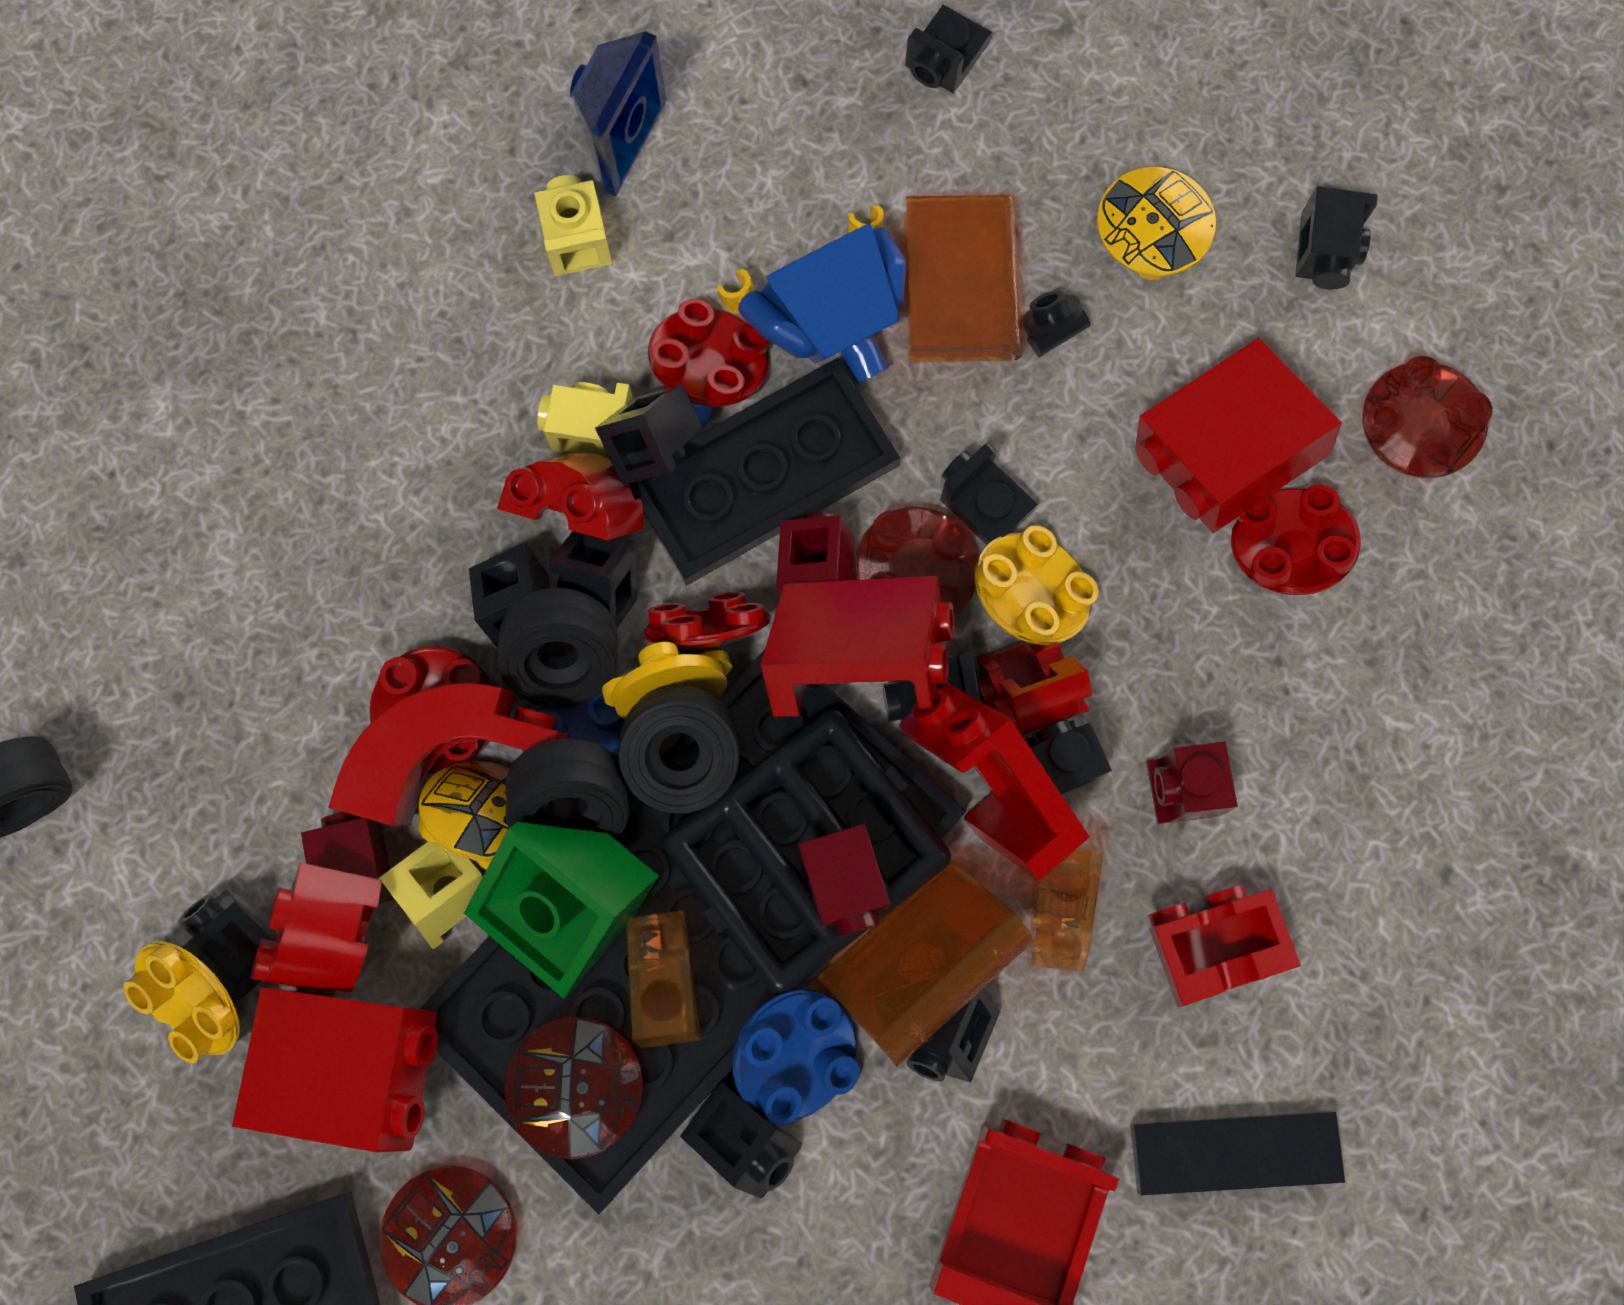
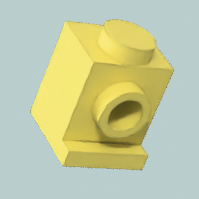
[534,175,612,276]
[537,382,633,459]
[379,841,486,949]

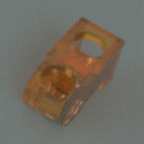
[1027,849,1104,973]
[627,911,701,1048]

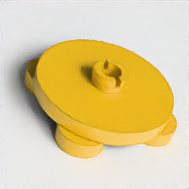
[602,642,732,719]

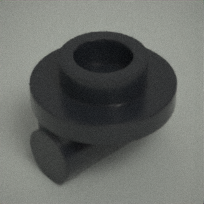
[1022,291,1090,358]

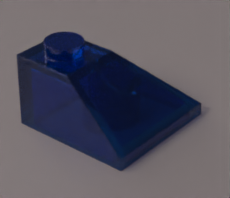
[570,31,667,196]

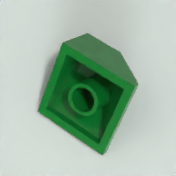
[464,822,659,999]

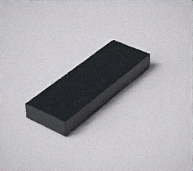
[1130,1111,1345,1196]

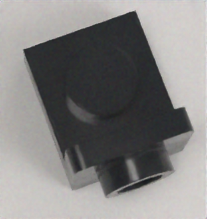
[905,5,992,94]
[940,442,1038,545]
[174,890,273,1004]
[895,973,1001,1083]
[680,1081,802,1199]

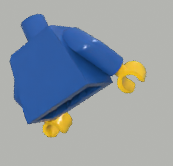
[716,205,907,384]

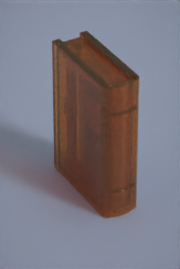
[904,195,1024,363]
[817,859,1034,1067]

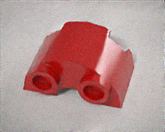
[497,453,644,541]
[976,641,1092,735]
[251,863,382,995]
[1148,884,1301,1007]

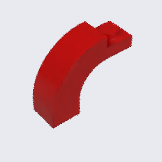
[328,683,571,826]

